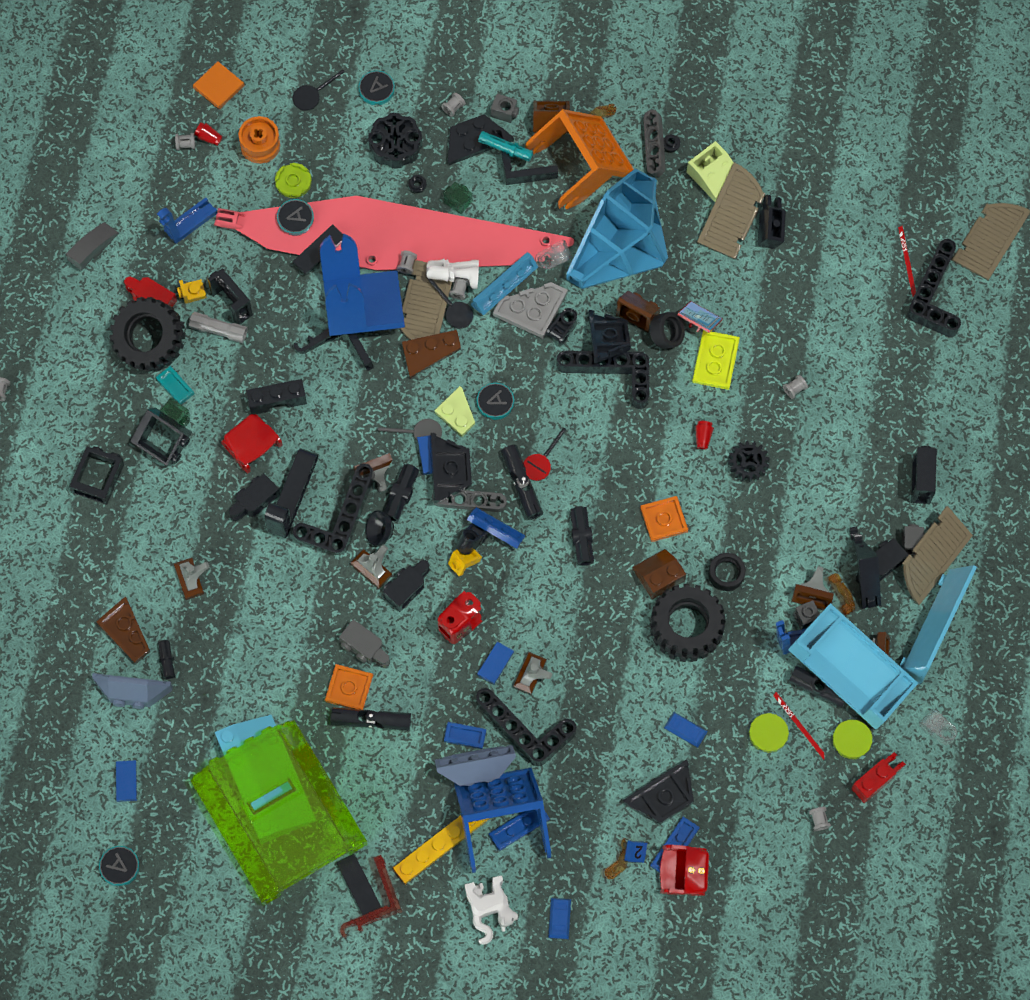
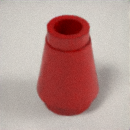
[194,122,223,146]
[695,421,714,450]

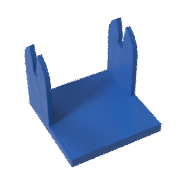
[320,233,405,336]
[454,767,551,873]

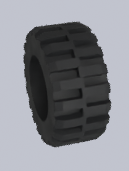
[109,297,186,371]
[650,584,726,662]

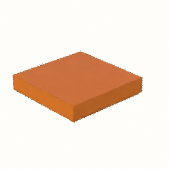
[193,61,245,110]
[640,496,688,542]
[325,664,374,710]

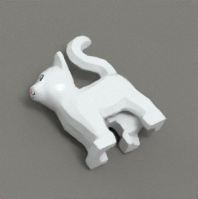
[464,875,518,945]

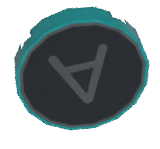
[358,70,395,105]
[277,199,314,236]
[477,383,514,420]
[99,846,140,886]

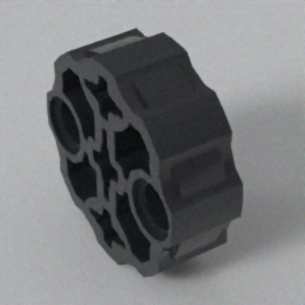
[368,113,422,169]

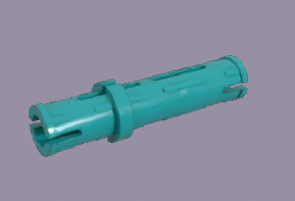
[478,131,533,162]

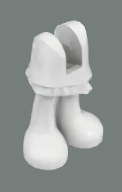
[426,259,479,289]

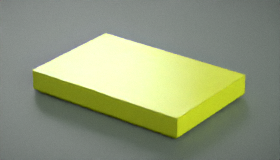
[692,330,740,390]

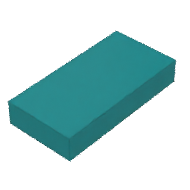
[156,366,195,405]

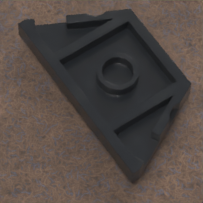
[448,114,514,165]
[589,310,631,363]
[430,433,472,503]
[623,759,694,825]

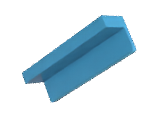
[471,252,538,315]

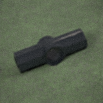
[384,464,419,522]
[570,506,594,566]
[788,666,845,708]

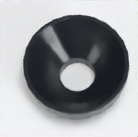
[366,510,394,546]

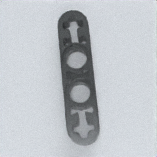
[643,109,665,177]
[432,490,507,512]

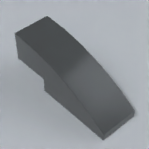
[66,222,119,271]

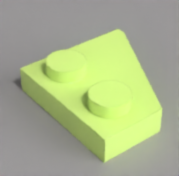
[435,386,475,437]

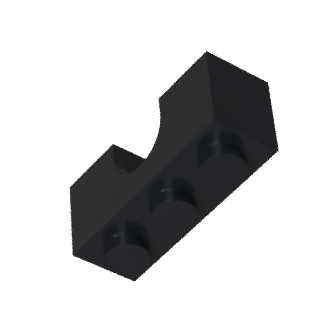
[246,379,307,414]

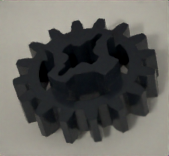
[728,440,770,482]

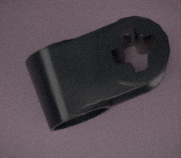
[545,308,577,346]
[456,523,490,555]

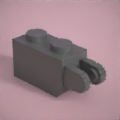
[339,619,390,668]

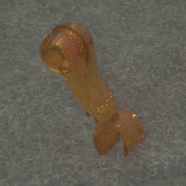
[588,103,617,117]
[828,573,855,615]
[604,838,628,879]

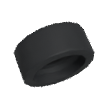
[650,312,685,349]
[708,552,746,592]

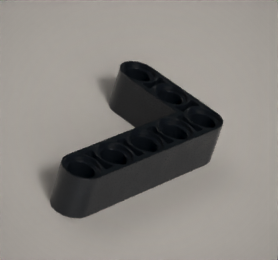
[907,239,961,337]
[556,351,649,409]
[265,448,318,538]
[293,463,375,555]
[476,688,577,766]

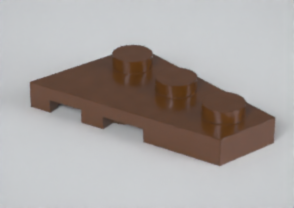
[402,330,461,379]
[96,596,150,665]

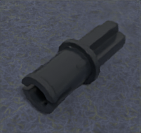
[158,640,176,680]

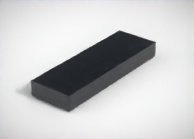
[293,224,343,275]
[336,854,381,917]

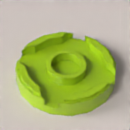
[275,163,312,198]
[749,713,789,753]
[833,720,872,759]

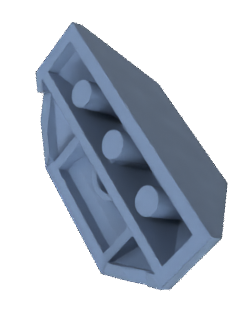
[92,673,173,709]
[434,745,516,786]

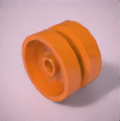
[238,116,281,164]

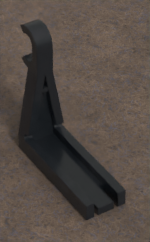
[492,127,558,185]
[294,328,374,371]
[849,526,881,609]

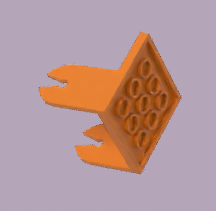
[524,109,634,210]

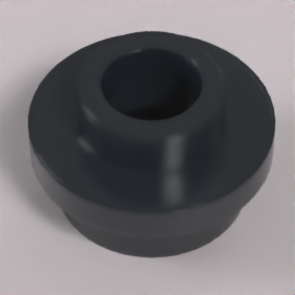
[664,134,681,152]
[408,175,427,193]

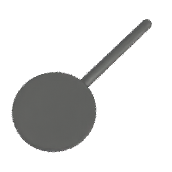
[378,419,442,441]

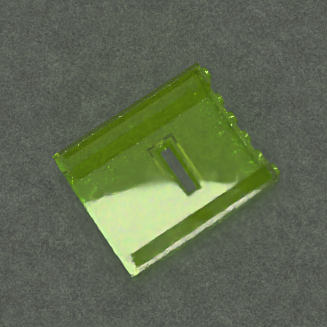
[190,720,367,906]

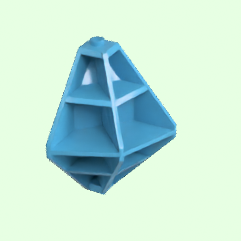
[566,168,668,289]

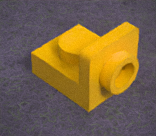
[177,279,207,304]
[448,550,482,576]

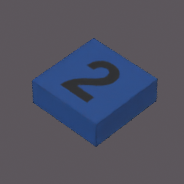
[624,840,648,863]

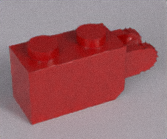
[124,276,177,307]
[851,752,906,804]

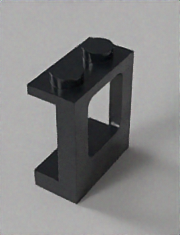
[208,268,253,325]

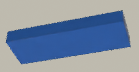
[467,507,525,549]
[489,809,550,852]
[650,817,700,873]

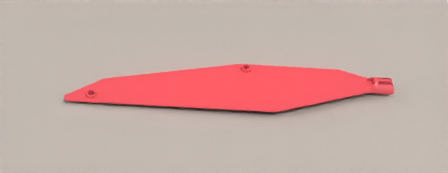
[214,196,574,271]

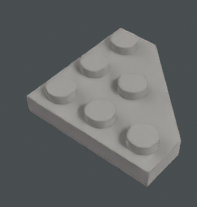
[493,282,568,338]

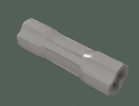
[189,312,248,343]

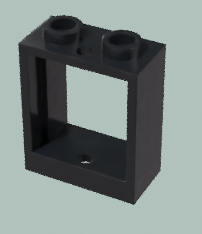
[130,407,192,466]
[69,446,124,505]
[911,446,937,505]

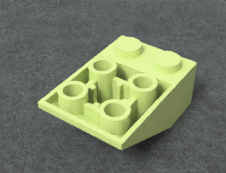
[687,141,734,202]

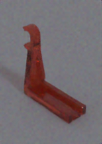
[340,855,403,939]

